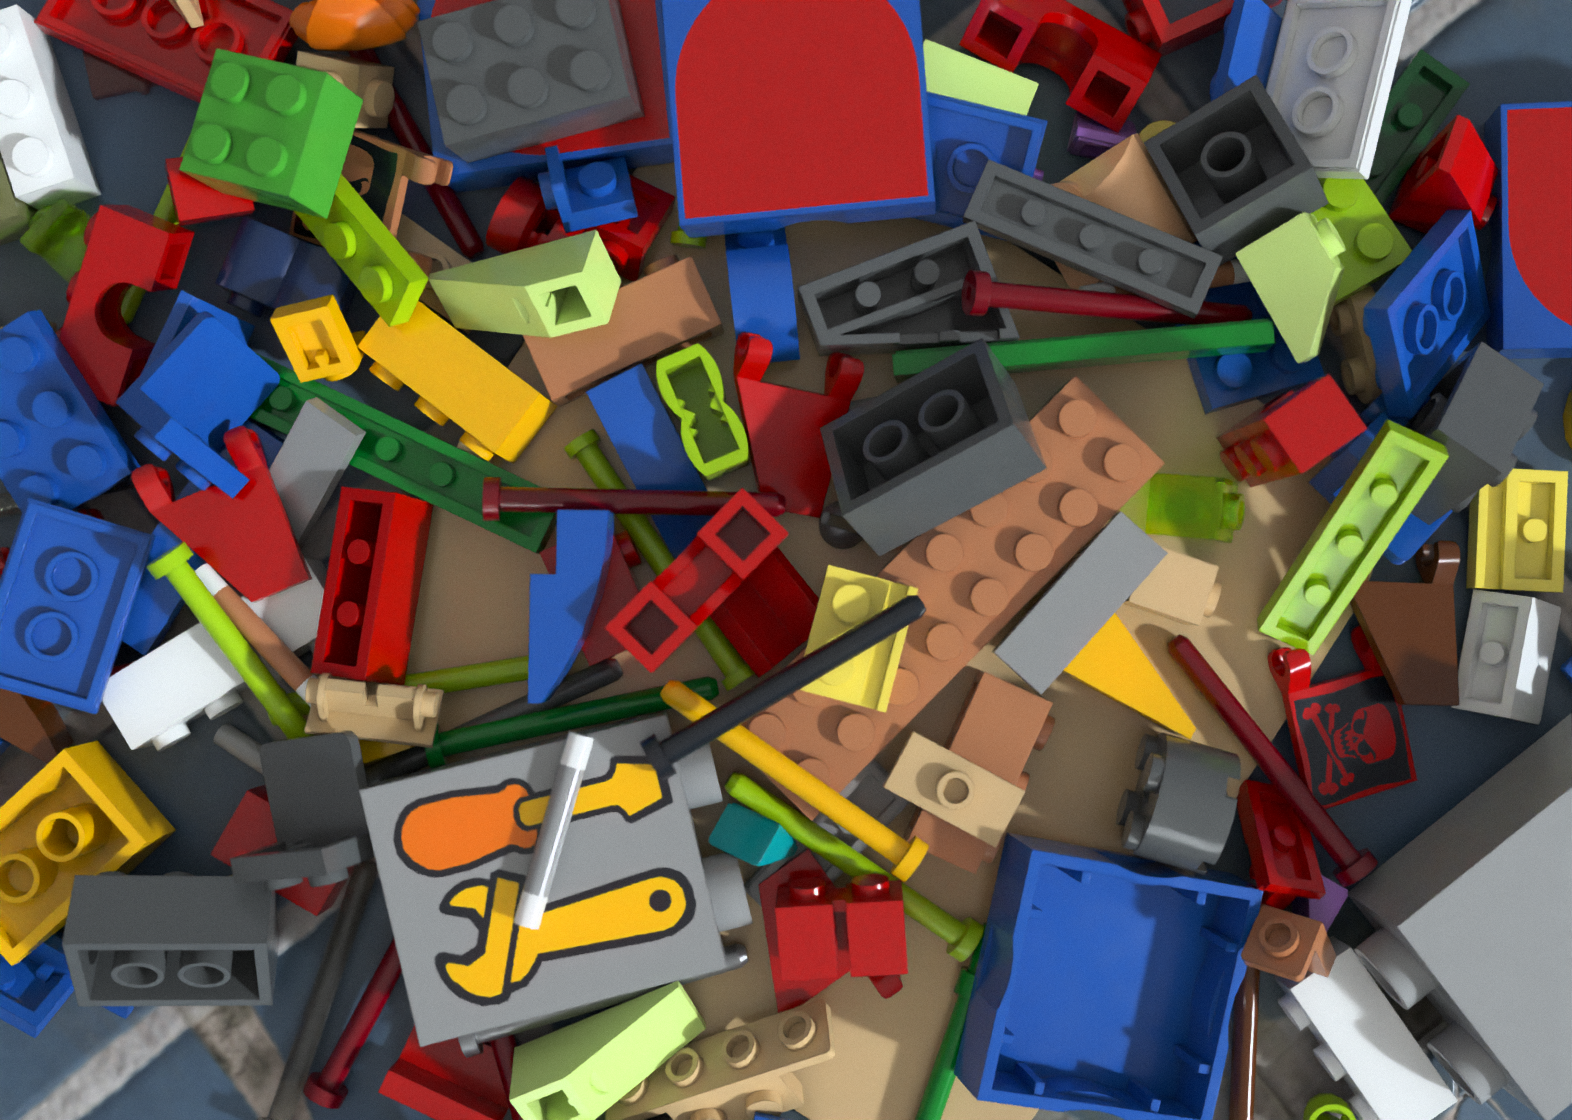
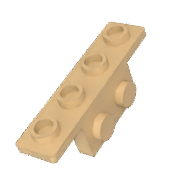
[605,999,835,1120]

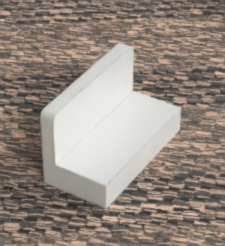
[1451,589,1561,725]

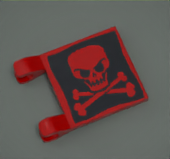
[1267,626,1417,809]

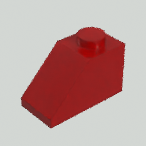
[1388,115,1499,234]

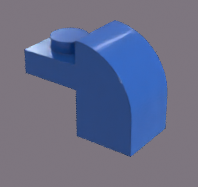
[724,227,800,363]

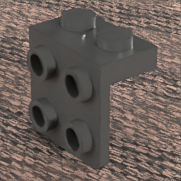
[230,730,375,891]

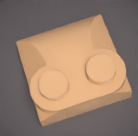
[1051,133,1198,290]

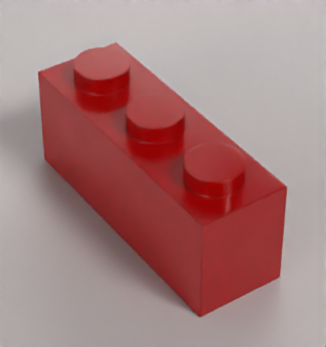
[310,486,434,685]

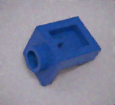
[538,145,638,233]

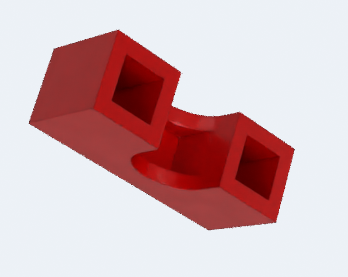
[959,0,1162,133]
[56,205,195,407]
[1217,374,1367,487]
[604,488,789,673]

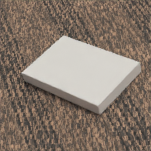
[1265,0,1412,179]

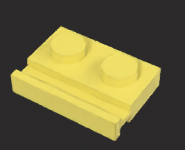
[1466,468,1568,593]
[800,564,918,713]

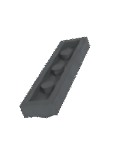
[963,160,1223,319]

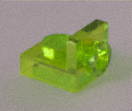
[19,198,91,283]
[1145,473,1245,543]

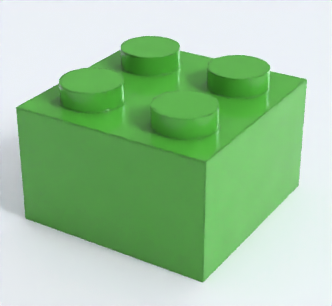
[179,48,363,219]

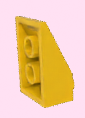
[0,740,176,966]

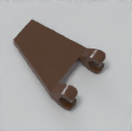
[1350,540,1460,706]

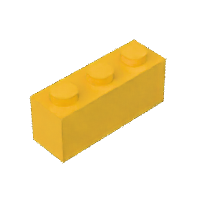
[357,301,558,464]

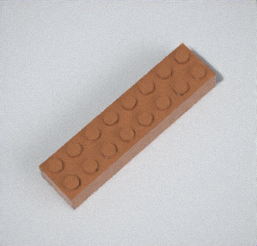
[741,375,1165,821]

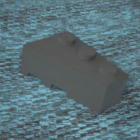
[798,220,1020,356]

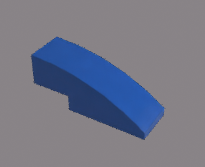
[586,363,714,559]
[528,510,615,704]

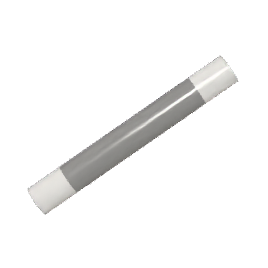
[514,731,594,929]

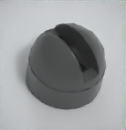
[819,501,863,549]

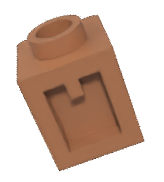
[1241,904,1337,982]

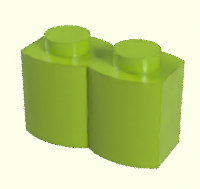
[656,343,750,482]

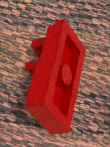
[1236,780,1326,910]

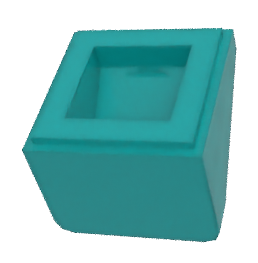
[709,802,799,866]

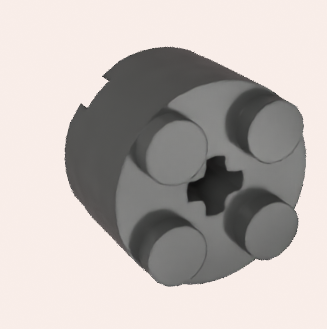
[1116,733,1241,875]

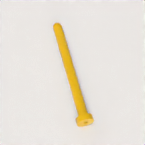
[660,680,929,882]

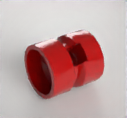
[486,176,587,254]

